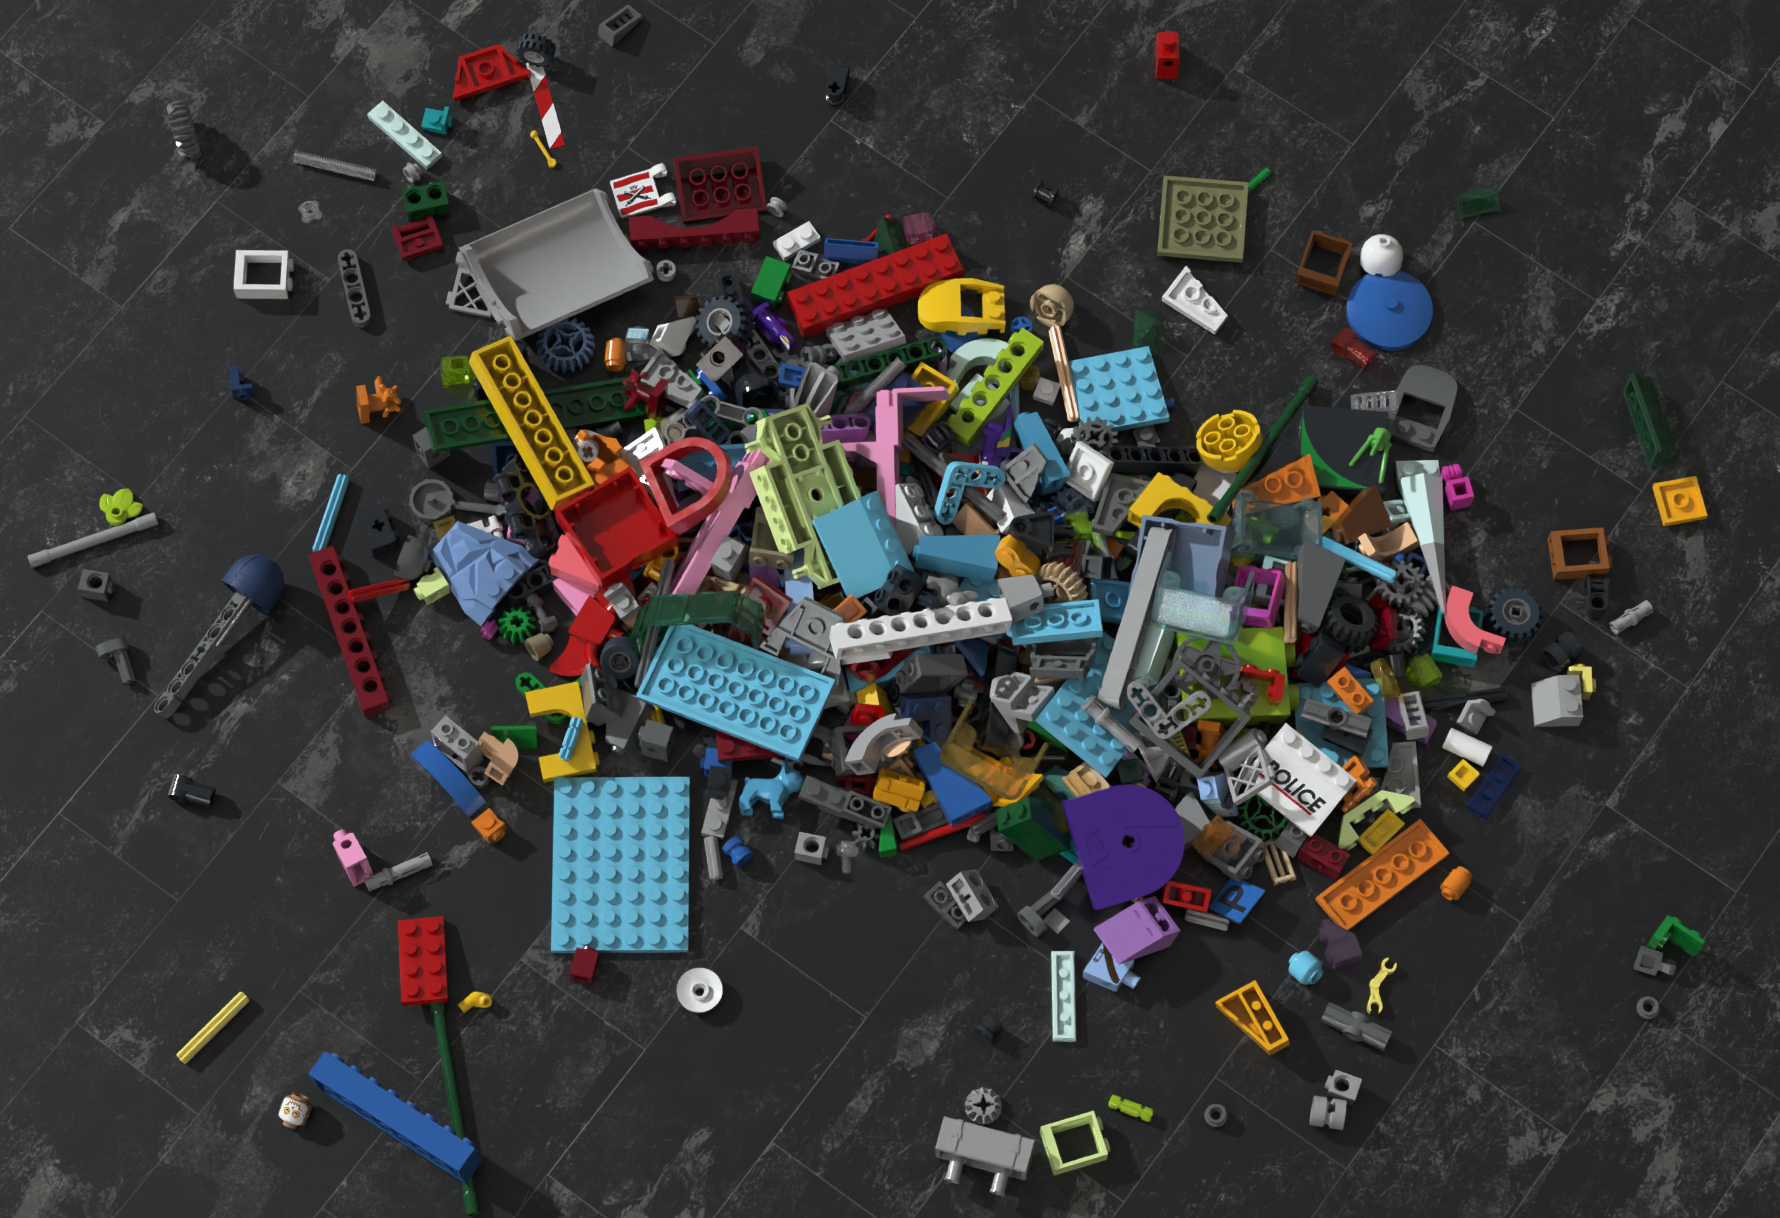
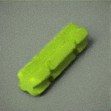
[1108,1095,1154,1122]

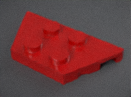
[453,44,531,102]

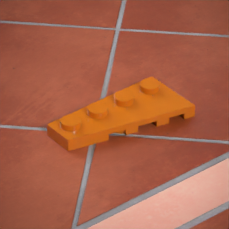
[1232,454,1321,516]

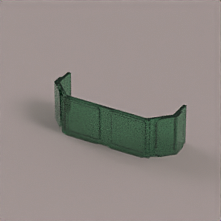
[630,591,765,656]

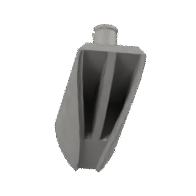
[792,363,839,416]

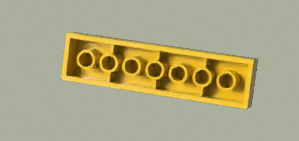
[469,335,594,511]

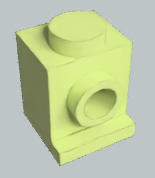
[414,567,450,605]

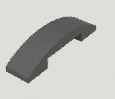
[893,803,949,840]

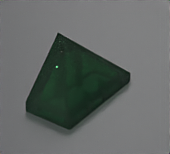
[1456,187,1501,219]
[873,217,906,254]
[1132,309,1157,351]

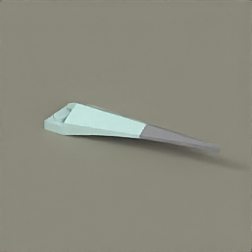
[1394,460,1446,614]

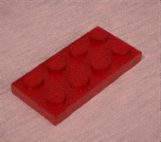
[398,916,448,1006]

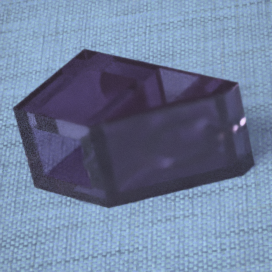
[1318,919,1362,969]

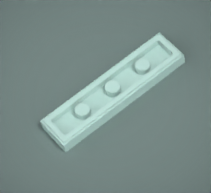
[1051,951,1076,1042]

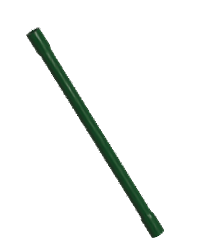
[1207,376,1318,524]
[430,1002,481,1217]

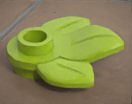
[99,488,143,526]

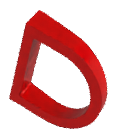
[639,437,733,536]

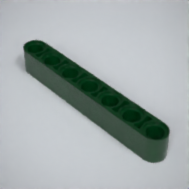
[825,337,947,392]

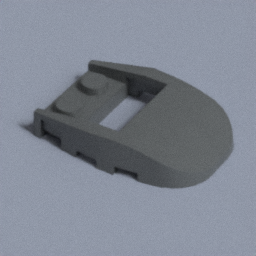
[1387,365,1457,453]
[1029,637,1098,682]

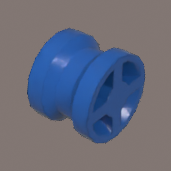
[1010,317,1032,336]

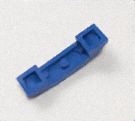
[410,740,487,818]

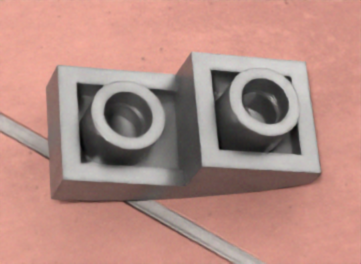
[791,250,841,281]
[923,881,967,929]

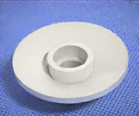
[677,968,723,1013]

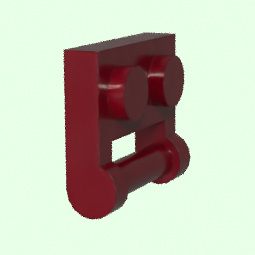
[391,214,444,261]

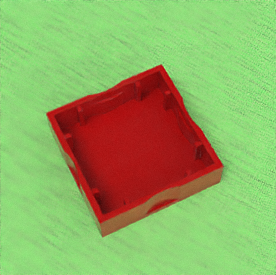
[554,466,678,590]

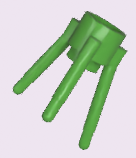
[1349,428,1392,484]

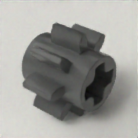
[953,678,979,708]
[852,823,880,851]

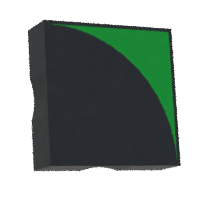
[1297,405,1388,500]

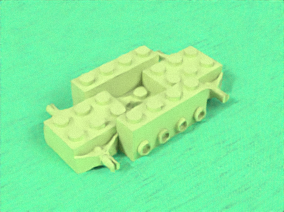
[745,403,861,589]

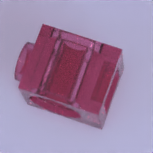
[903,212,936,245]

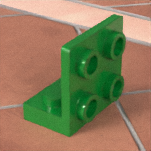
[1646,915,1706,957]

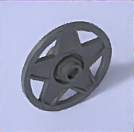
[1172,633,1240,700]

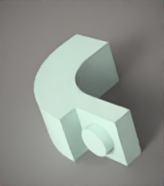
[946,338,1016,385]

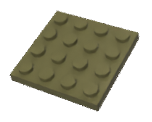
[1157,176,1249,263]

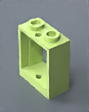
[1040,1111,1111,1176]

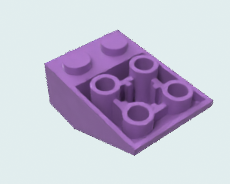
[1094,896,1180,965]

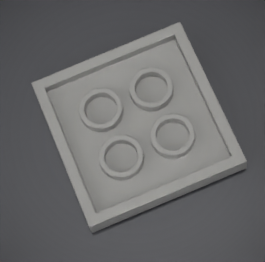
[825,308,906,362]

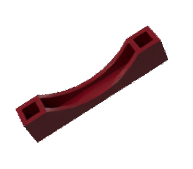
[629,208,759,251]

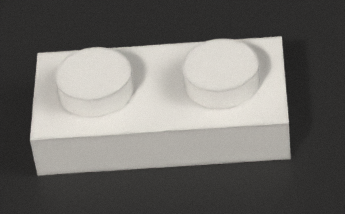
[773,221,821,262]

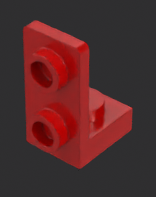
[1239,665,1285,706]

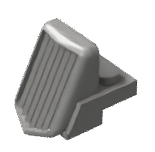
[990,672,1055,734]

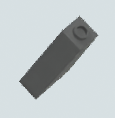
[1296,540,1346,634]

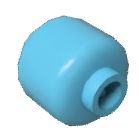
[1289,951,1323,985]

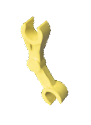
[1367,958,1397,1014]

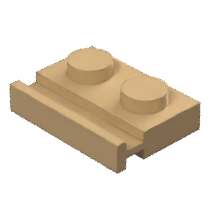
[1062,762,1110,797]

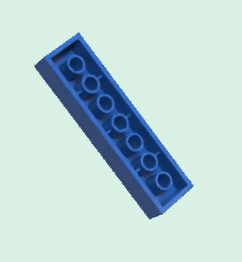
[309,1052,482,1184]

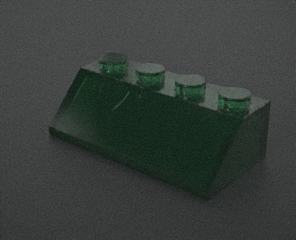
[1623,373,1680,468]

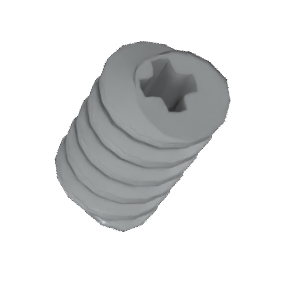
[1403,575,1451,621]

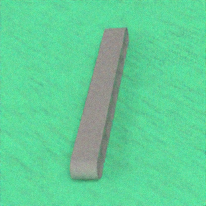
[1098,526,1176,710]

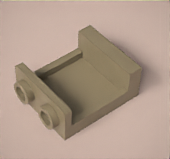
[748,507,795,570]

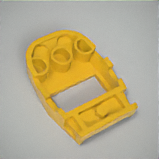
[918,278,1006,335]

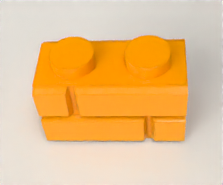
[873,768,925,812]

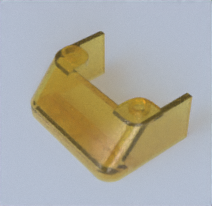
[940,701,1051,800]

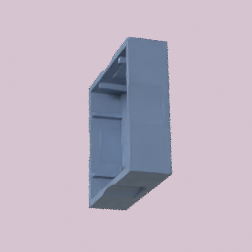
[1128,515,1235,618]

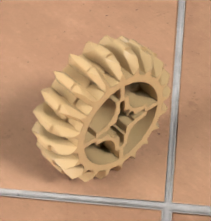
[1035,561,1088,604]

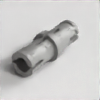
[1609,600,1654,634]

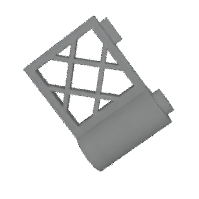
[446,252,492,318]
[1218,728,1276,806]

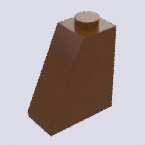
[1331,485,1392,545]

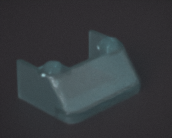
[1152,552,1255,644]

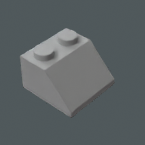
[1531,675,1583,727]

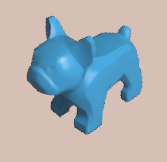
[739,761,805,819]

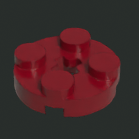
[1368,605,1398,650]

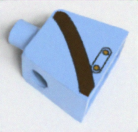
[1082,943,1141,992]

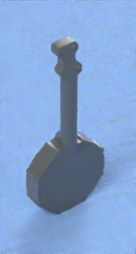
[409,479,507,523]

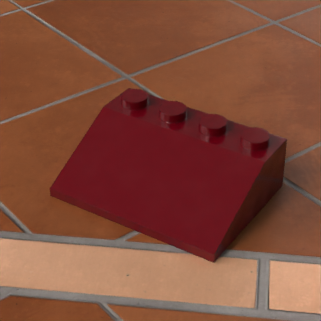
[673,146,767,222]

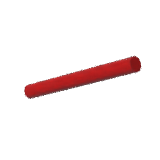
[898,812,985,851]

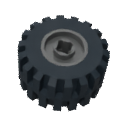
[1484,587,1543,648]

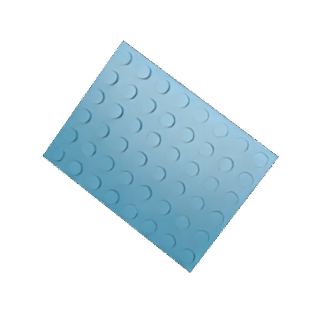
[551,777,690,953]

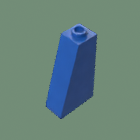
[913,742,992,827]

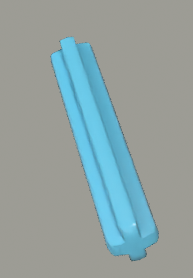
[313,474,349,552]
[1318,537,1397,583]

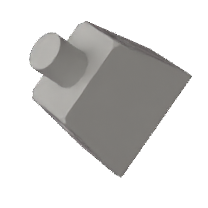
[710,536,751,582]
[998,575,1054,623]

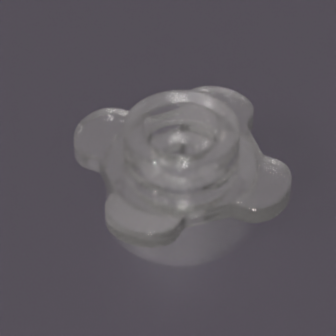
[298,201,322,223]

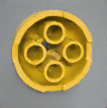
[1196,410,1263,473]

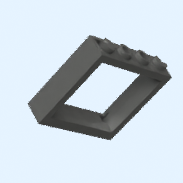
[1129,657,1251,779]

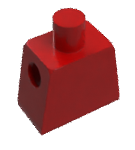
[1155,32,1180,79]

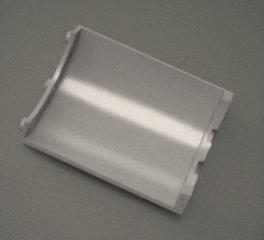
[459,188,654,341]

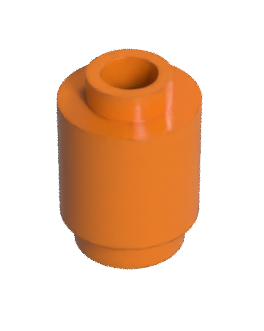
[604,338,627,372]
[1440,866,1473,901]

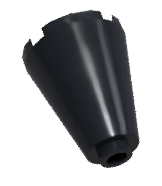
[730,354,779,409]

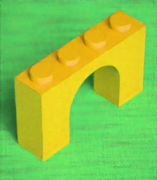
[1127,472,1232,528]
[525,682,600,783]

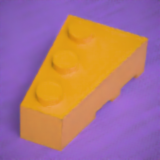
[1215,980,1290,1056]

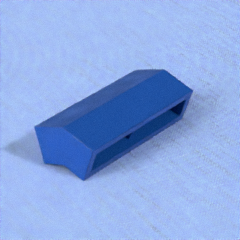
[824,238,879,265]

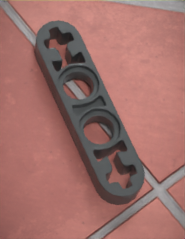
[338,249,371,328]

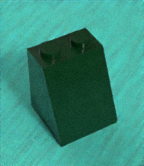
[996,797,1071,861]

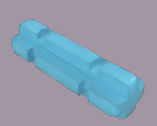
[559,717,583,761]

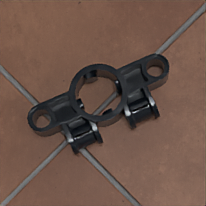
[492,454,555,559]

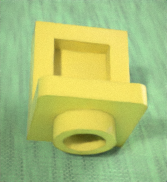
[1566,664,1596,700]

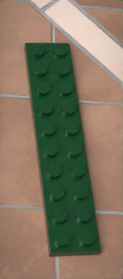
[423,377,645,453]

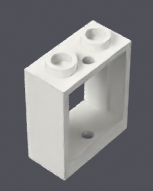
[234,250,294,299]

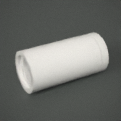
[1442,728,1493,767]

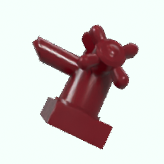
[622,369,669,420]

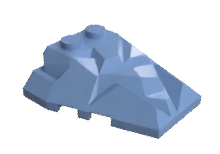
[429,521,539,627]

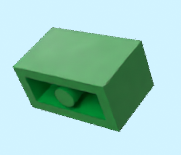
[751,256,793,310]

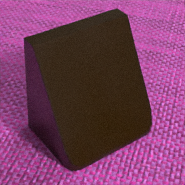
[675,294,699,320]

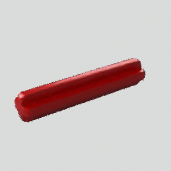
[348,578,411,603]

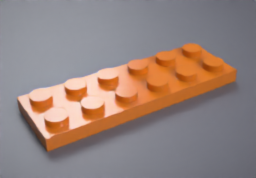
[1315,819,1449,934]

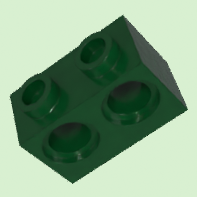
[402,181,451,222]

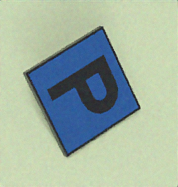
[1208,878,1267,926]

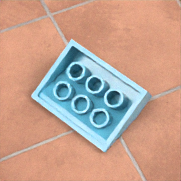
[812,491,914,598]

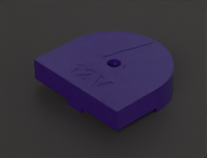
[1062,785,1185,910]

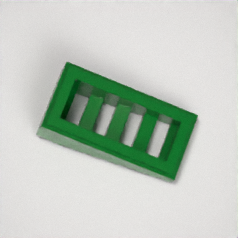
[879,813,897,858]

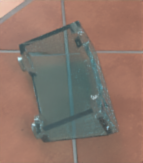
[1230,490,1323,563]

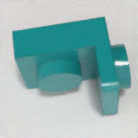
[421,106,454,135]

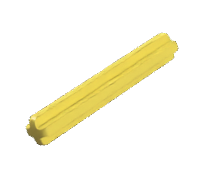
[177,992,249,1064]

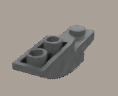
[798,775,892,829]

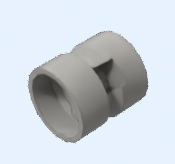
[1310,1095,1347,1130]

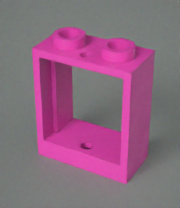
[1226,565,1286,628]

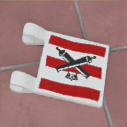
[610,163,676,220]

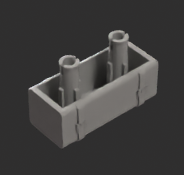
[935,1116,1035,1196]

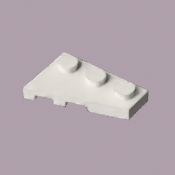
[1161,266,1227,335]

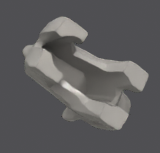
[921,570,978,607]

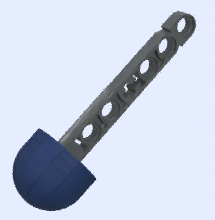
[154,554,284,719]

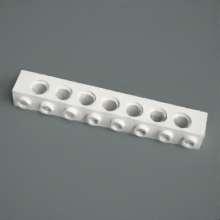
[829,598,1012,660]

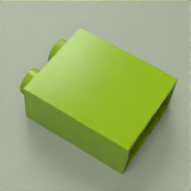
[1170,627,1299,727]

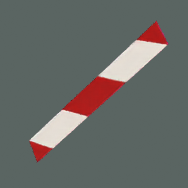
[526,63,565,149]

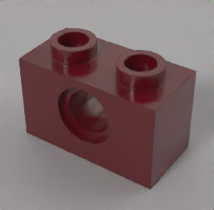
[1297,833,1351,881]

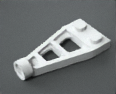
[621,427,679,508]

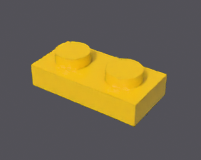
[1357,808,1405,855]

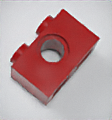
[1160,880,1212,912]

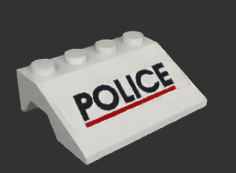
[1244,723,1357,837]

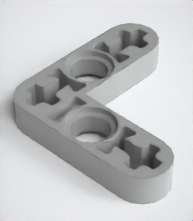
[1127,681,1211,739]

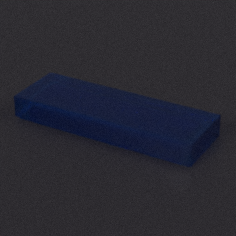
[1466,753,1521,820]

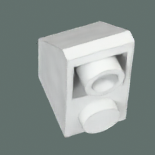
[649,317,696,358]

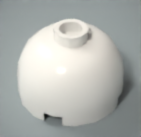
[1360,234,1403,277]

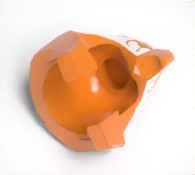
[572,430,623,475]

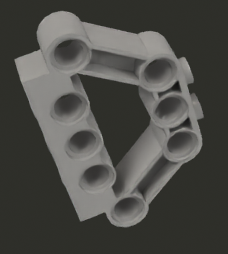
[663,395,763,494]

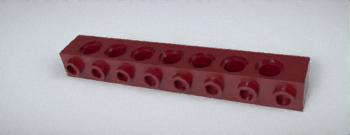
[308,546,392,718]

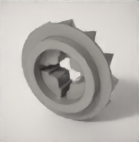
[1223,675,1258,710]
[965,1087,1002,1125]

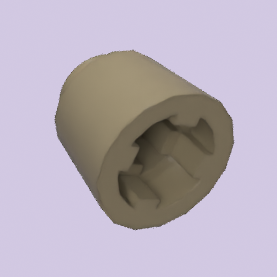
[524,633,553,661]

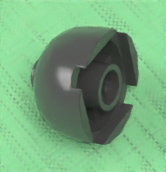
[393,535,432,580]

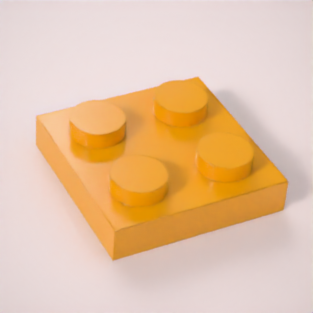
[1652,476,1708,526]

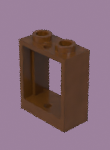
[1295,230,1353,296]

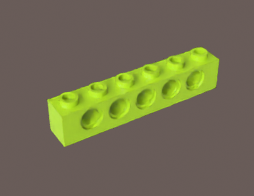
[946,327,1044,448]

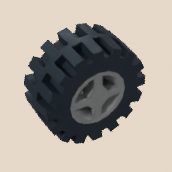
[516,33,556,67]

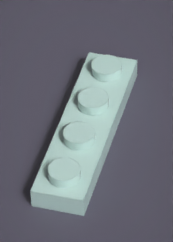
[367,101,442,170]

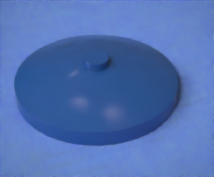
[1346,271,1433,351]

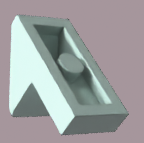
[1383,499,1412,532]

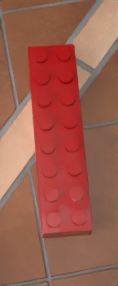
[787,234,963,339]

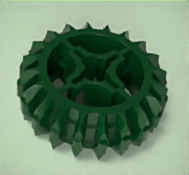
[1238,794,1291,842]

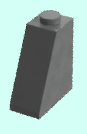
[605,688,655,755]

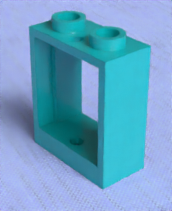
[1430,606,1484,668]

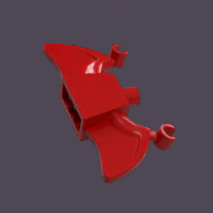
[549,574,651,677]

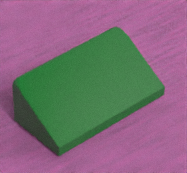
[491,725,538,749]

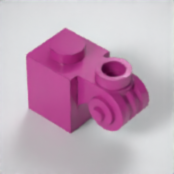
[1441,464,1474,511]

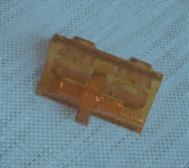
[1190,815,1235,859]

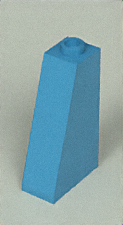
[1012,412,1070,496]
[911,535,1000,583]

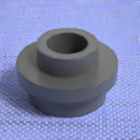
[1636,996,1660,1019]
[1204,1104,1228,1127]

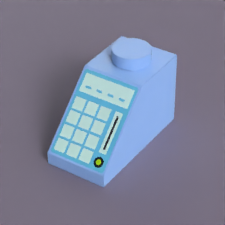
[1197,771,1239,817]

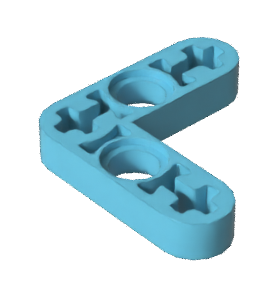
[933,461,1006,525]

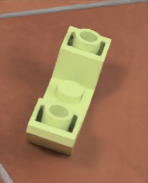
[1336,790,1415,852]

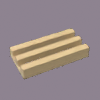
[1263,837,1296,886]

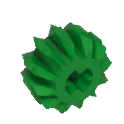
[499,606,536,644]

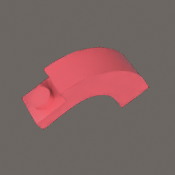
[1445,586,1506,654]

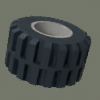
[695,296,755,353]

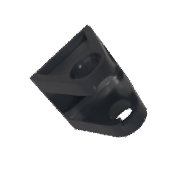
[1009,511,1074,567]

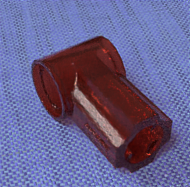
[1330,327,1376,368]

